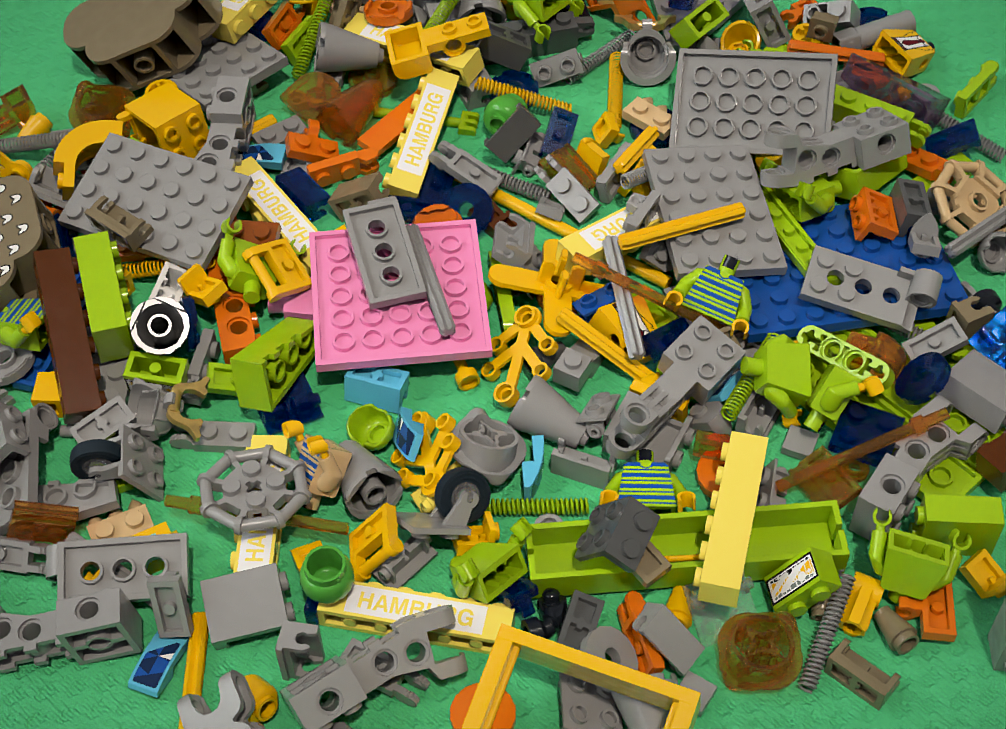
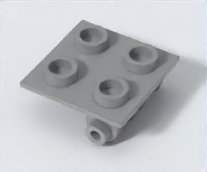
[558,672,623,729]

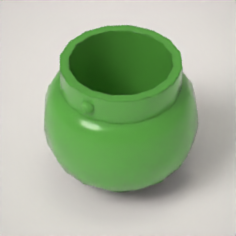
[483,93,528,135]
[299,545,354,604]

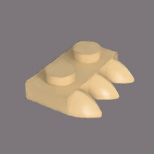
[622,96,672,141]
[86,499,154,539]

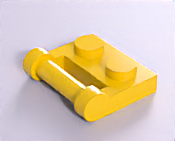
[242,237,312,303]
[349,503,404,583]

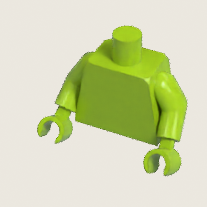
[507,0,585,44]
[759,158,842,223]
[217,217,307,304]
[868,506,972,604]
[450,516,534,604]

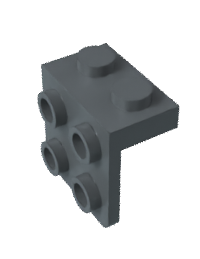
[574,496,661,573]

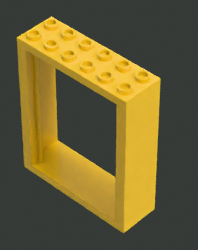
[461,623,701,729]

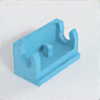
[344,366,410,414]

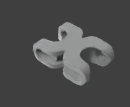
[177,670,266,729]

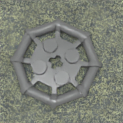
[196,444,312,535]

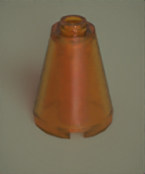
[316,78,385,147]

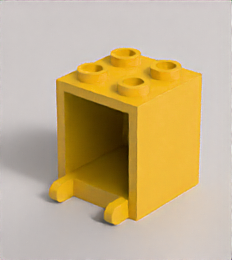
[116,82,209,159]

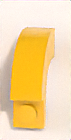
[53,120,123,200]

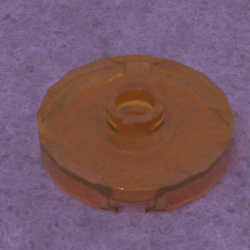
[348,60,398,100]

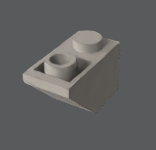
[803,0,861,32]

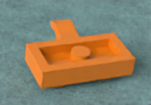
[285,119,339,163]
[895,582,957,642]

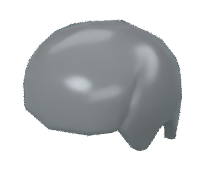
[977,231,1006,273]

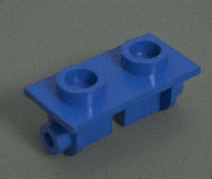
[572,282,633,323]

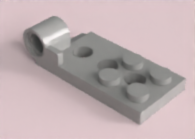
[342,196,427,310]
[798,245,943,334]
[0,403,58,536]
[46,532,190,602]

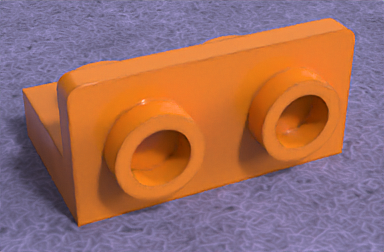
[849,186,899,242]

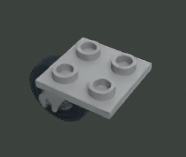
[70,424,164,502]
[396,467,491,540]

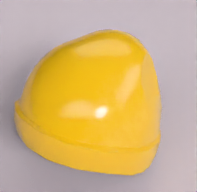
[720,20,762,51]

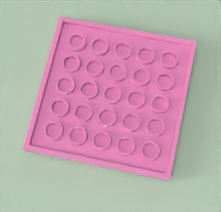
[309,219,493,372]

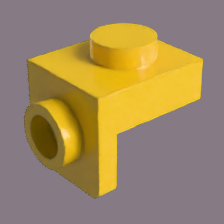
[177,263,228,307]
[452,511,500,556]
[959,548,1006,599]

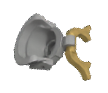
[614,14,676,86]
[126,376,210,442]

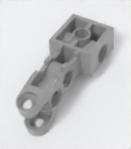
[194,75,256,171]
[759,107,912,188]
[605,315,746,460]
[849,395,989,541]
[0,587,142,673]
[279,605,469,729]

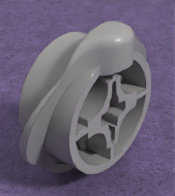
[450,407,527,486]

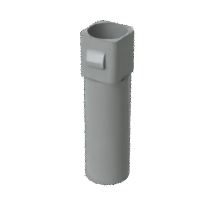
[831,10,916,50]

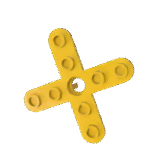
[488,239,605,337]

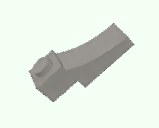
[553,338,605,392]

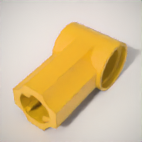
[839,571,885,637]

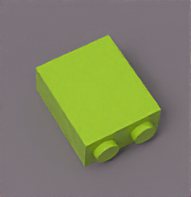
[908,494,1005,556]

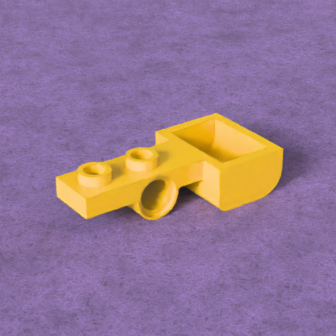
[384,12,491,80]

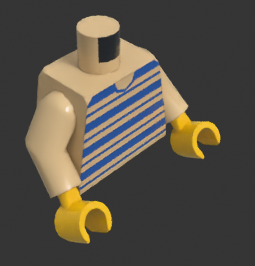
[281,420,352,511]

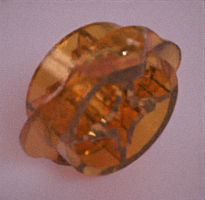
[68,80,136,138]
[717,611,803,692]

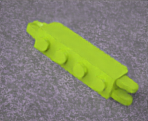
[833,84,932,149]

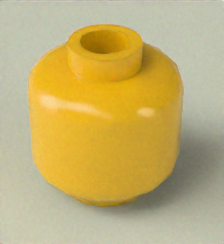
[244,674,278,723]

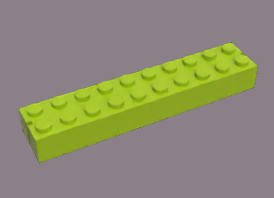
[525,500,850,599]

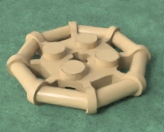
[930,159,1006,249]

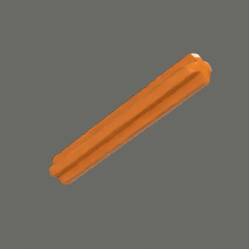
[787,39,886,68]

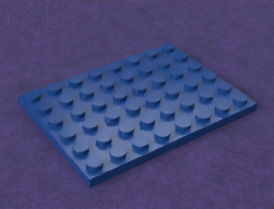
[737,204,972,343]

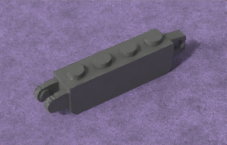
[465,11,595,65]

